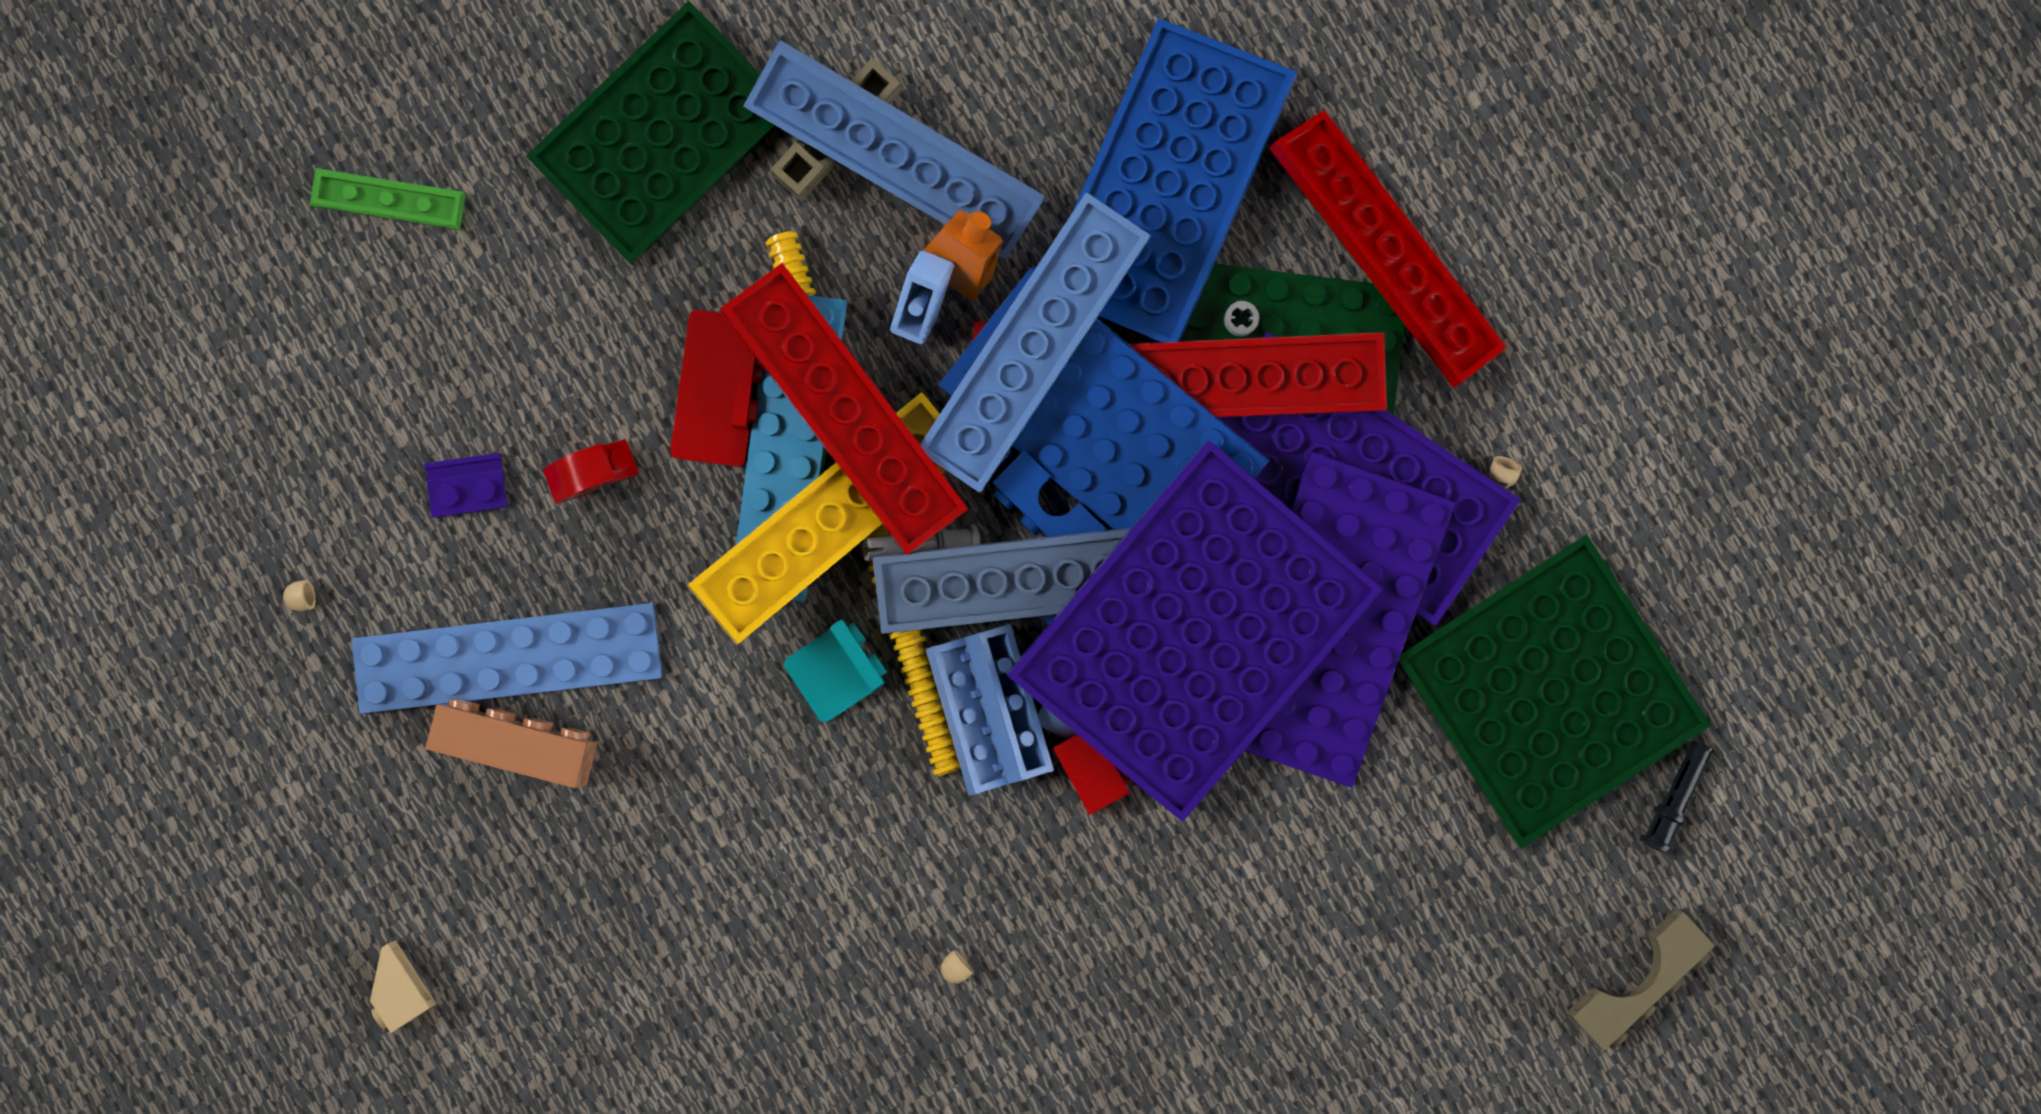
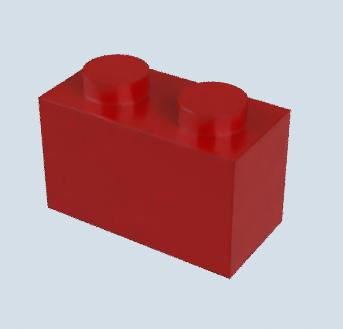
[1052,734,1132,815]

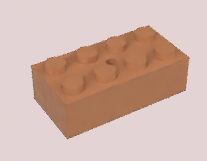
[425,699,598,788]

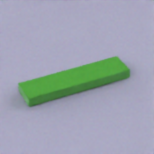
[309,168,466,231]

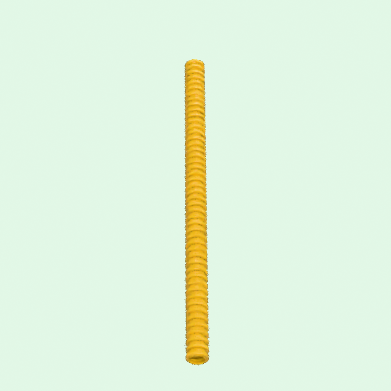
[765,231,961,776]

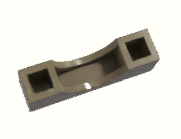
[770,58,902,202]
[1566,909,1715,1051]

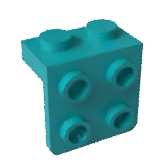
[784,619,887,722]

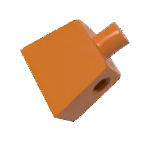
[923,210,1003,302]

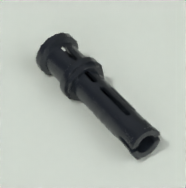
[1639,740,1715,855]

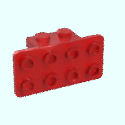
[670,310,763,467]

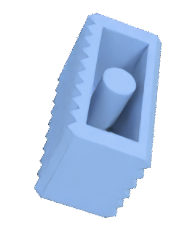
[890,251,955,344]

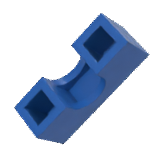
[992,450,1106,537]

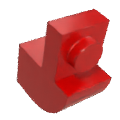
[542,439,639,504]

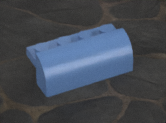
[926,624,1054,796]

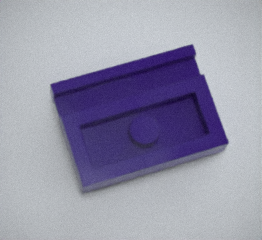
[424,453,509,518]

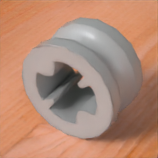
[1224,301,1259,337]

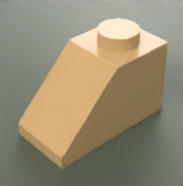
[370,940,436,1033]

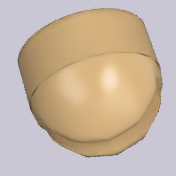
[1489,456,1522,488]
[283,580,316,611]
[941,950,974,984]

